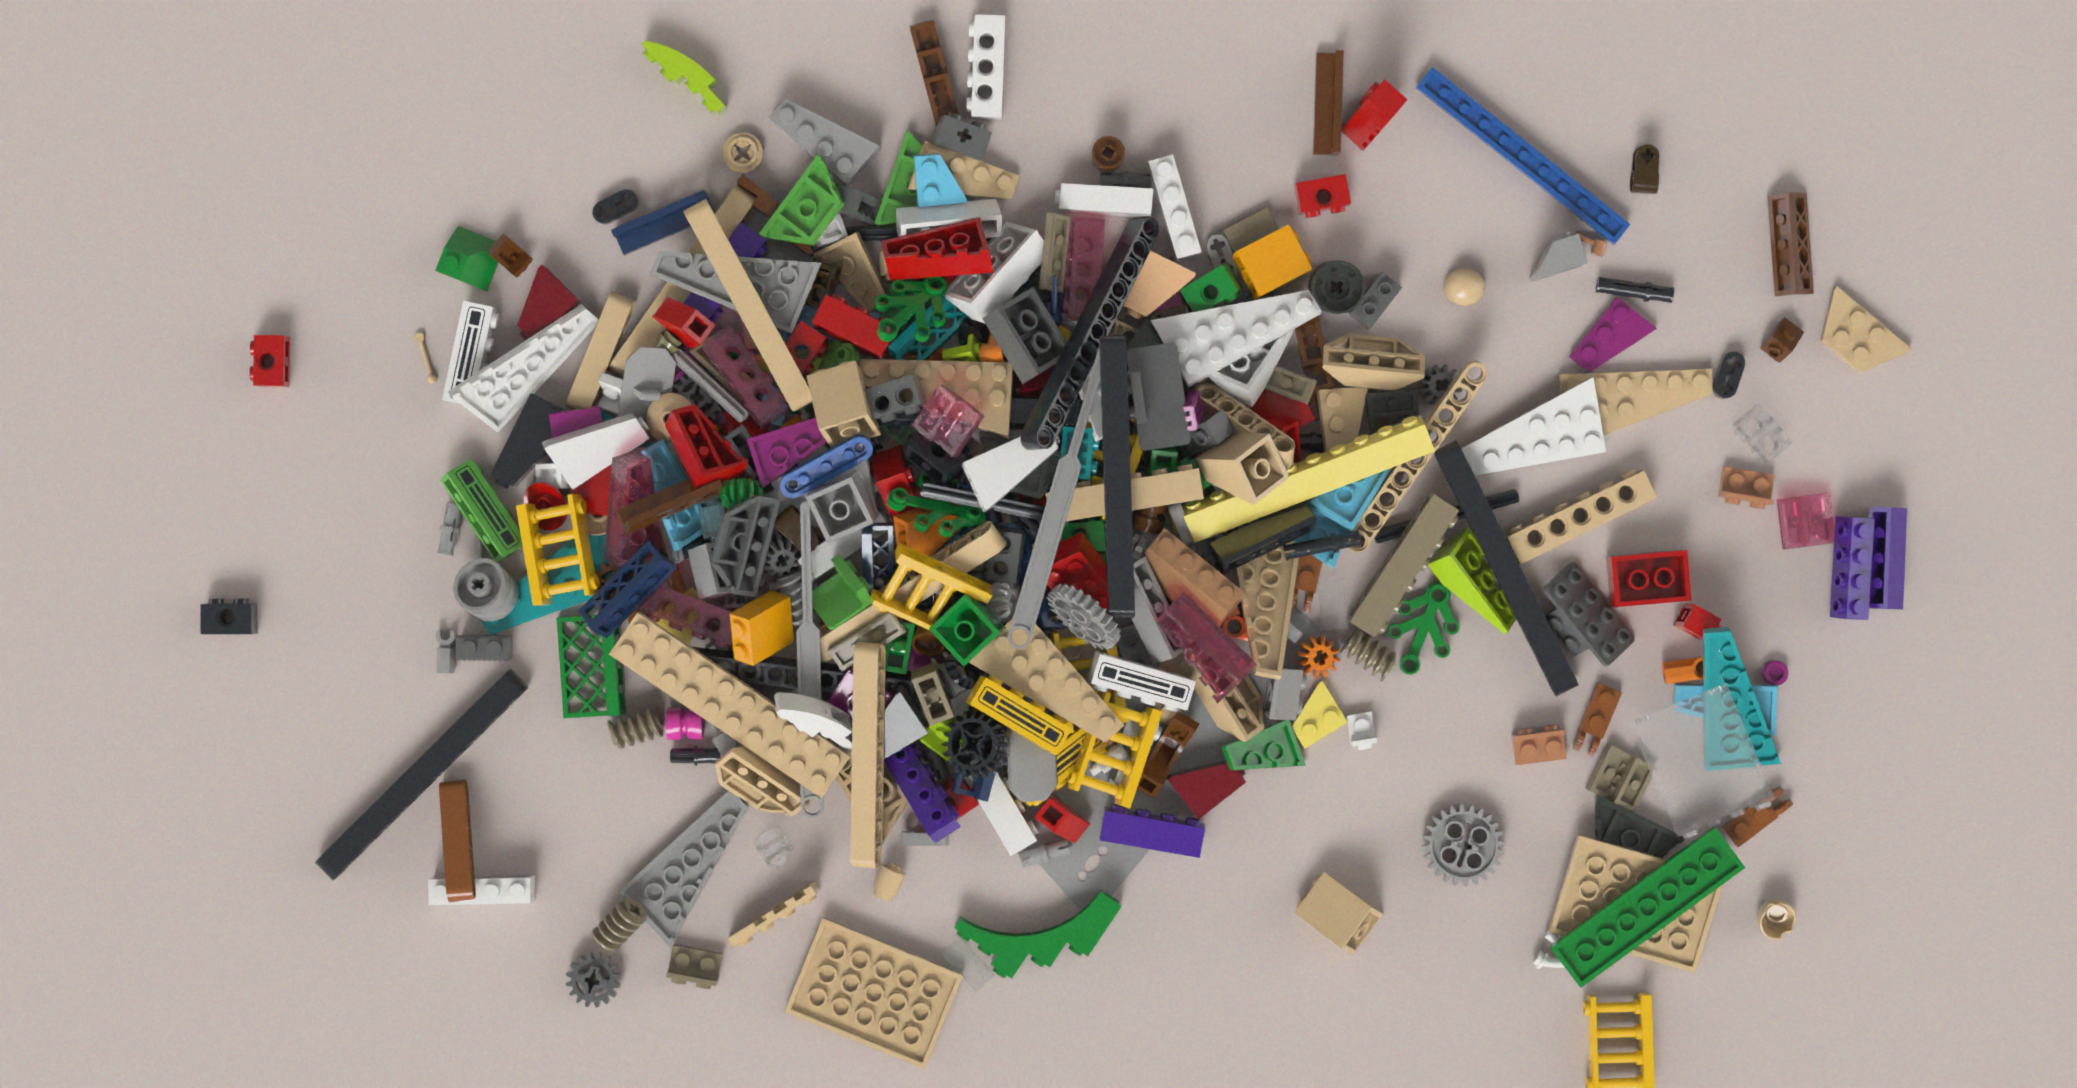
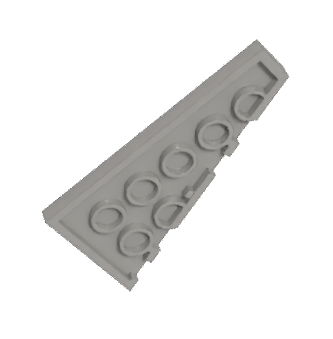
[650,251,822,334]
[619,791,749,947]

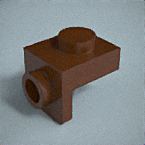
[487,233,533,278]
[1760,317,1804,363]

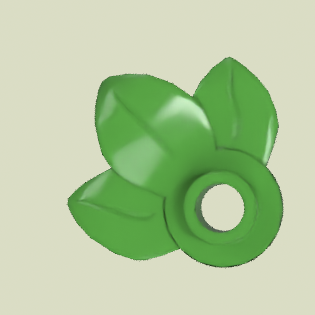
[819,340,860,369]

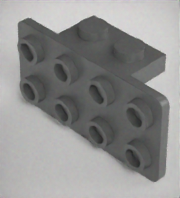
[1127,343,1191,451]
[1543,562,1635,666]

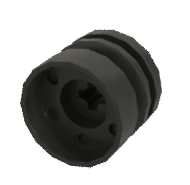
[1308,260,1366,314]

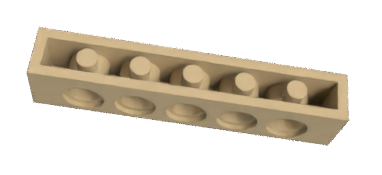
[1505,468,1657,565]

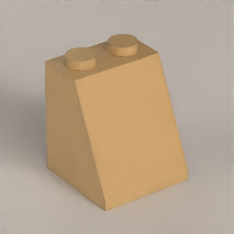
[807,361,881,448]
[1196,433,1290,505]
[1294,872,1383,955]

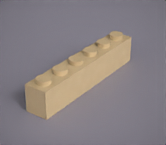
[1045,464,1204,521]

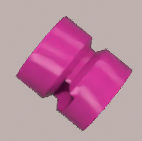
[666,707,705,740]

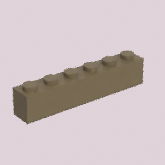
[1347,491,1459,638]

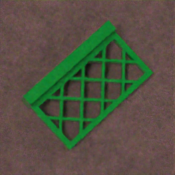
[556,615,627,719]

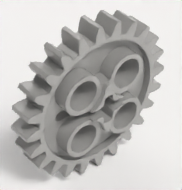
[1047,583,1121,650]
[1422,804,1505,887]

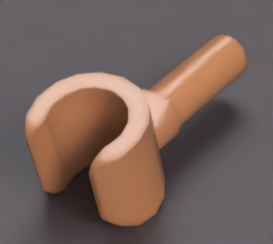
[1574,231,1607,257]

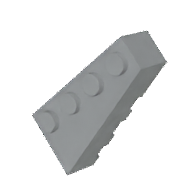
[769,98,880,186]

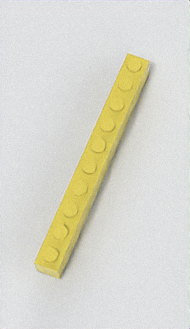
[1182,416,1435,543]

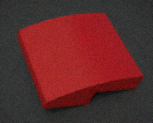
[1250,389,1316,428]
[571,462,628,517]

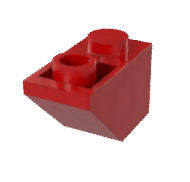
[652,297,715,349]
[1034,793,1091,843]

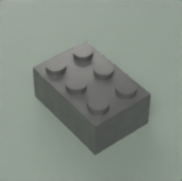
[982,288,1067,384]

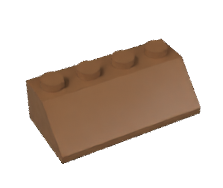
[1143,528,1245,634]

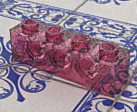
[1062,216,1105,322]
[703,325,788,430]
[639,585,733,649]

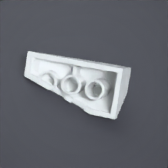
[1208,329,1294,407]

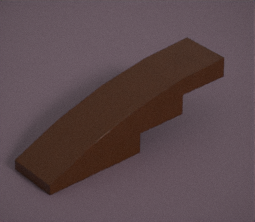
[909,19,959,126]
[737,174,814,257]
[1294,316,1334,421]

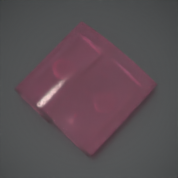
[912,384,985,457]
[1776,493,1835,549]

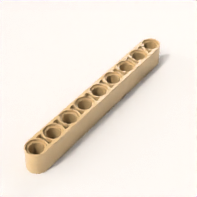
[609,184,757,378]
[683,199,812,412]
[1348,360,1487,553]
[819,521,1006,663]
[850,642,886,869]

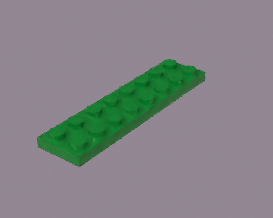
[1549,826,1746,988]

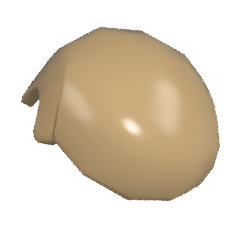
[1443,268,1485,306]
[1757,899,1797,940]

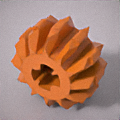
[1297,635,1341,678]

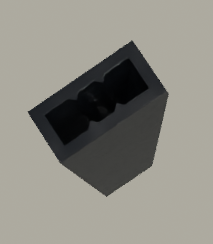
[490,393,565,489]

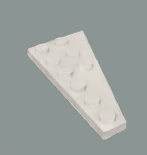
[1151,290,1322,387]

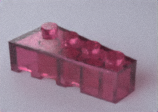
[604,450,663,567]
[1155,592,1257,704]

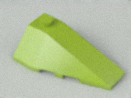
[1428,526,1516,634]

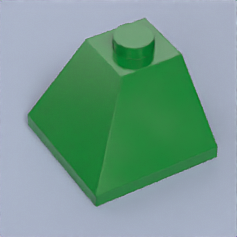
[435,226,499,292]
[929,594,1007,666]

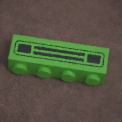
[440,459,523,563]

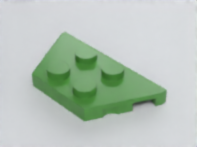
[874,132,922,225]
[759,155,844,246]

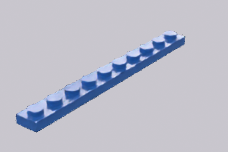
[1416,67,1631,245]

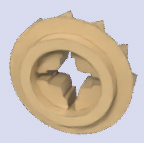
[723,132,763,173]

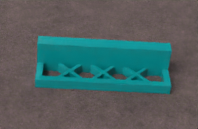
[888,296,968,361]

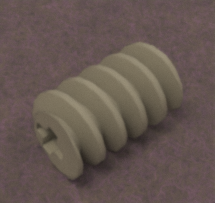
[1340,629,1397,682]
[607,707,664,749]
[592,897,647,951]

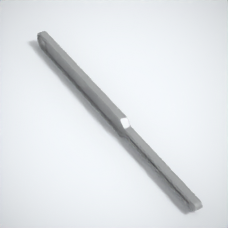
[1008,348,1100,649]
[796,501,824,818]

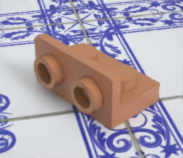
[1718,467,1775,509]
[1511,724,1567,765]

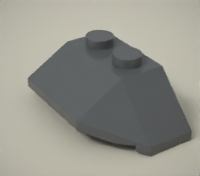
[711,495,781,597]

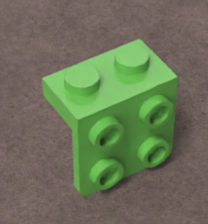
[812,554,872,630]

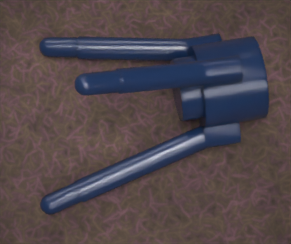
[1025,275,1066,327]

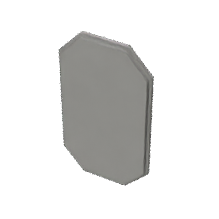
[618,347,676,434]
[1006,711,1057,802]

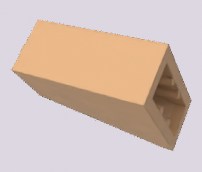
[1123,251,1196,320]

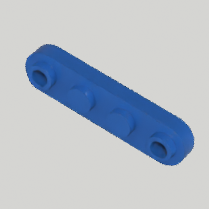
[780,434,873,498]

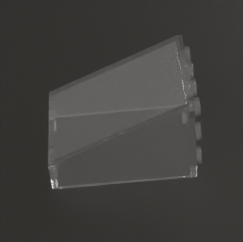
[1630,683,1775,839]

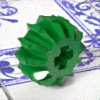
[720,478,764,509]

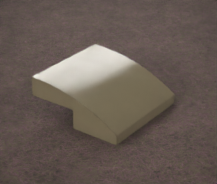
[1585,743,1657,813]

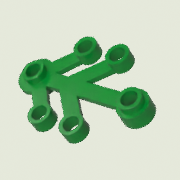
[874,276,947,342]
[887,473,986,537]
[1387,581,1460,675]

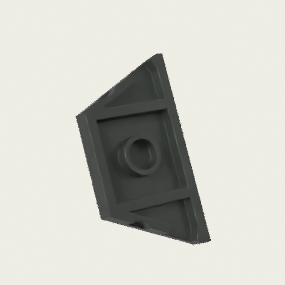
[979,430,1061,499]
[1595,794,1685,858]

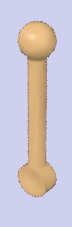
[414,333,437,384]

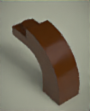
[1137,711,1199,798]

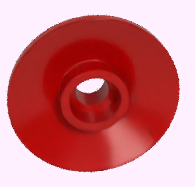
[524,482,567,531]

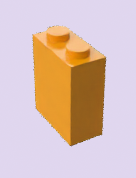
[1231,224,1312,300]
[730,590,794,666]

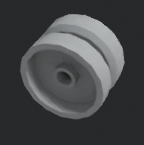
[453,558,519,621]

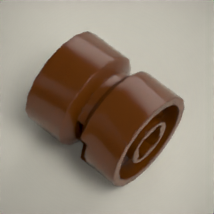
[1091,136,1125,173]
[1132,505,1168,534]
[912,608,945,657]

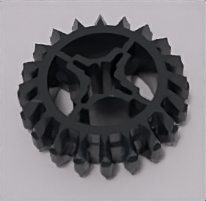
[941,709,1011,779]

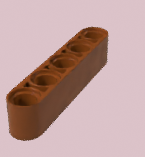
[439,779,476,903]

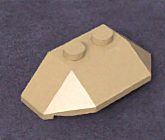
[1322,333,1425,391]
[1190,643,1264,742]
[715,746,810,817]

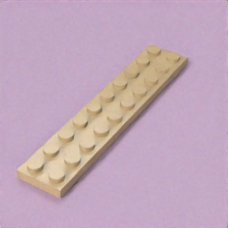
[609,611,851,798]

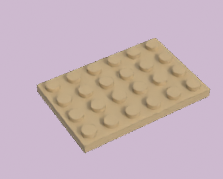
[1548,834,1723,973]
[785,917,963,1069]

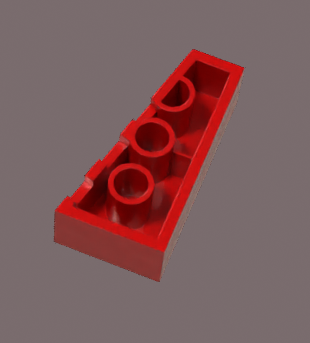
[1341,79,1408,151]
[880,217,994,280]

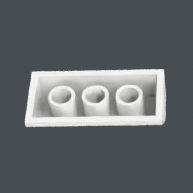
[944,222,1044,323]

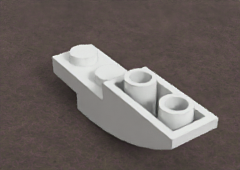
[774,692,852,753]

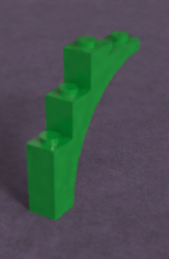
[954,889,1122,979]

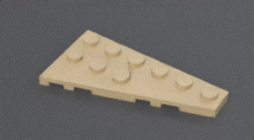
[1559,369,1713,435]
[969,620,1125,742]

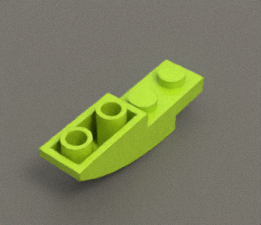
[641,40,727,115]

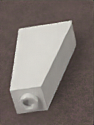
[1054,183,1153,218]
[542,413,650,489]
[962,436,1060,512]
[795,511,889,582]

